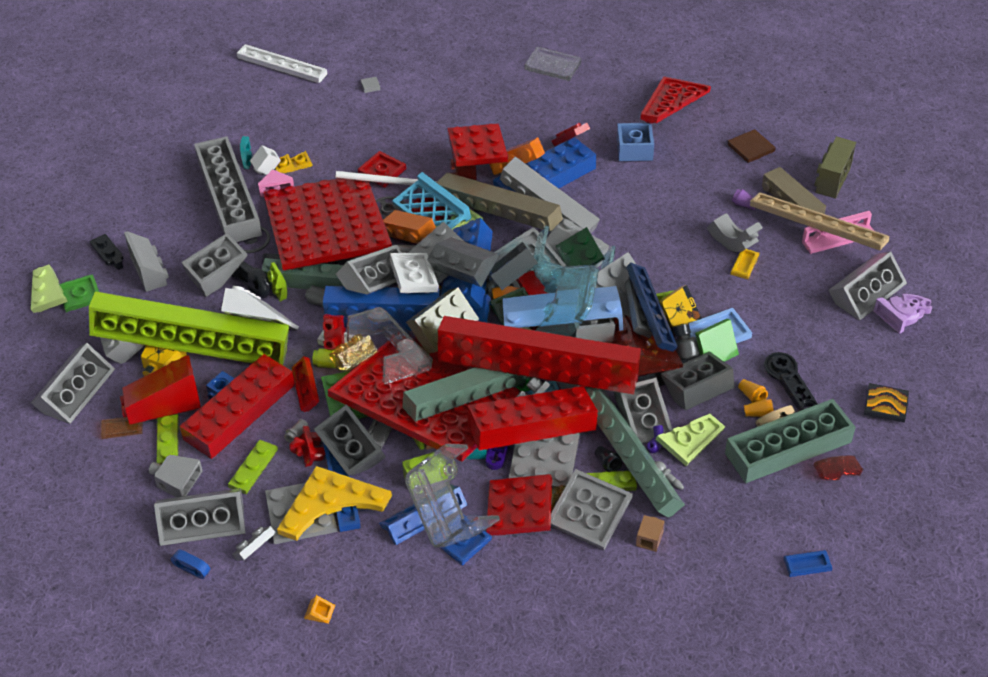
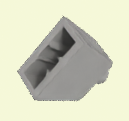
[149,455,202,497]

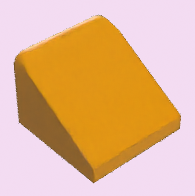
[304,595,335,624]

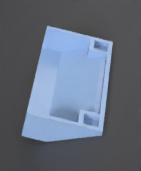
[503,286,623,331]

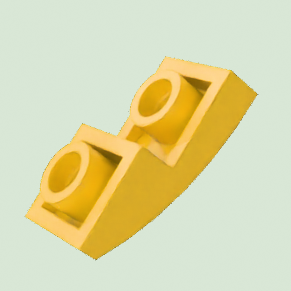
[276,151,313,174]

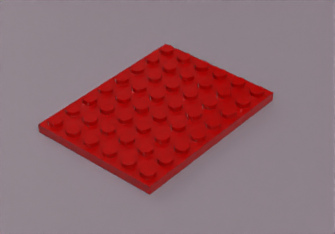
[263,178,392,271]
[328,334,527,462]

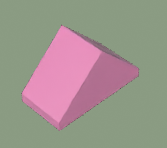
[258,169,294,197]

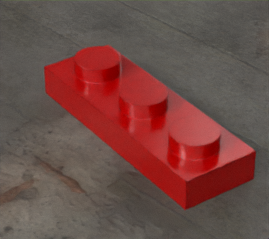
[551,123,590,146]
[291,356,320,412]

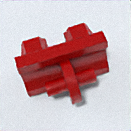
[323,314,346,350]
[289,426,325,467]

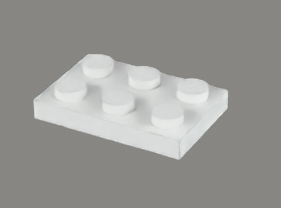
[389,253,439,294]

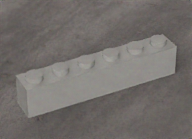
[500,157,600,233]

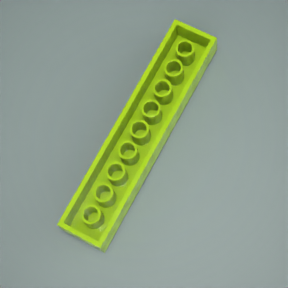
[89,291,289,365]

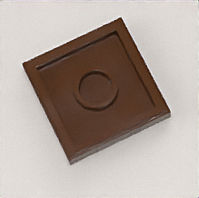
[727,129,776,163]

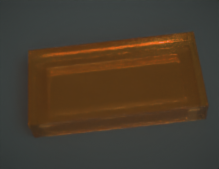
[101,417,143,439]

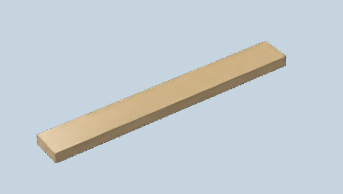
[750,192,889,250]

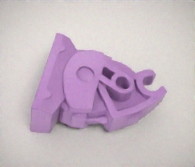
[873,294,932,334]

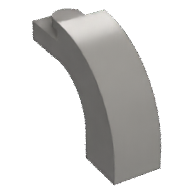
[707,213,763,252]

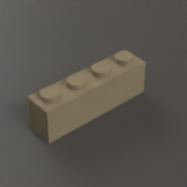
[762,167,826,214]

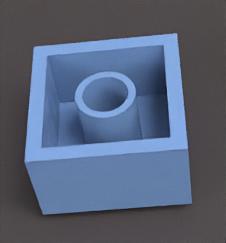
[617,123,654,161]

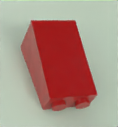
[120,355,201,425]

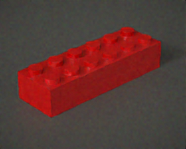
[179,354,295,459]
[467,386,598,450]

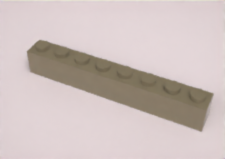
[436,172,563,232]

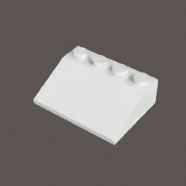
[221,286,299,330]

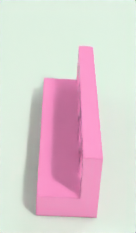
[802,211,874,254]

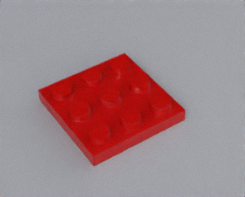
[448,123,508,167]
[486,474,552,535]

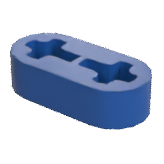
[171,549,210,579]

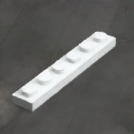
[237,44,327,83]

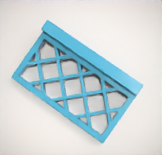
[392,172,471,229]

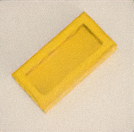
[730,249,760,280]

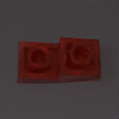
[813,456,863,480]

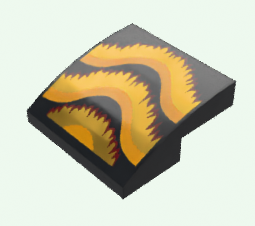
[864,383,909,423]

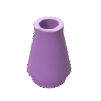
[732,189,756,210]

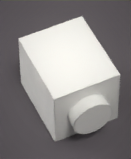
[250,145,281,175]

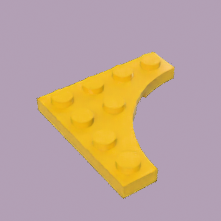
[277,466,392,541]

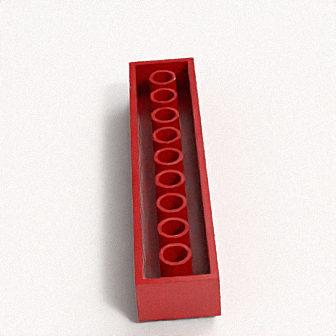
[438,316,641,395]

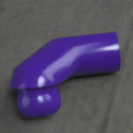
[646,425,664,453]

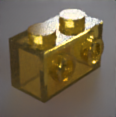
[329,333,378,372]

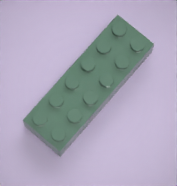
[725,399,855,483]

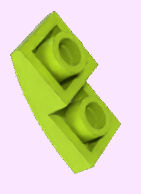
[268,262,287,301]

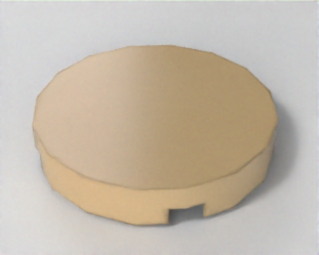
[755,405,795,427]

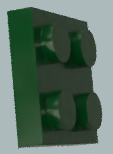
[556,227,605,278]

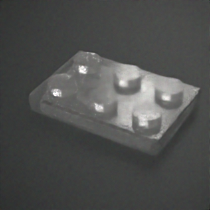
[525,47,581,81]

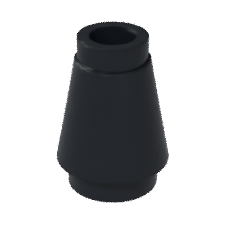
[594,446,622,472]

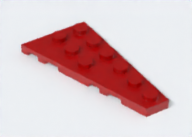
[640,76,711,124]

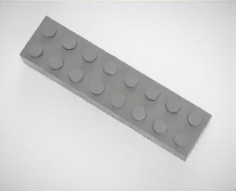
[194,136,262,242]

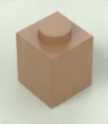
[636,515,665,552]

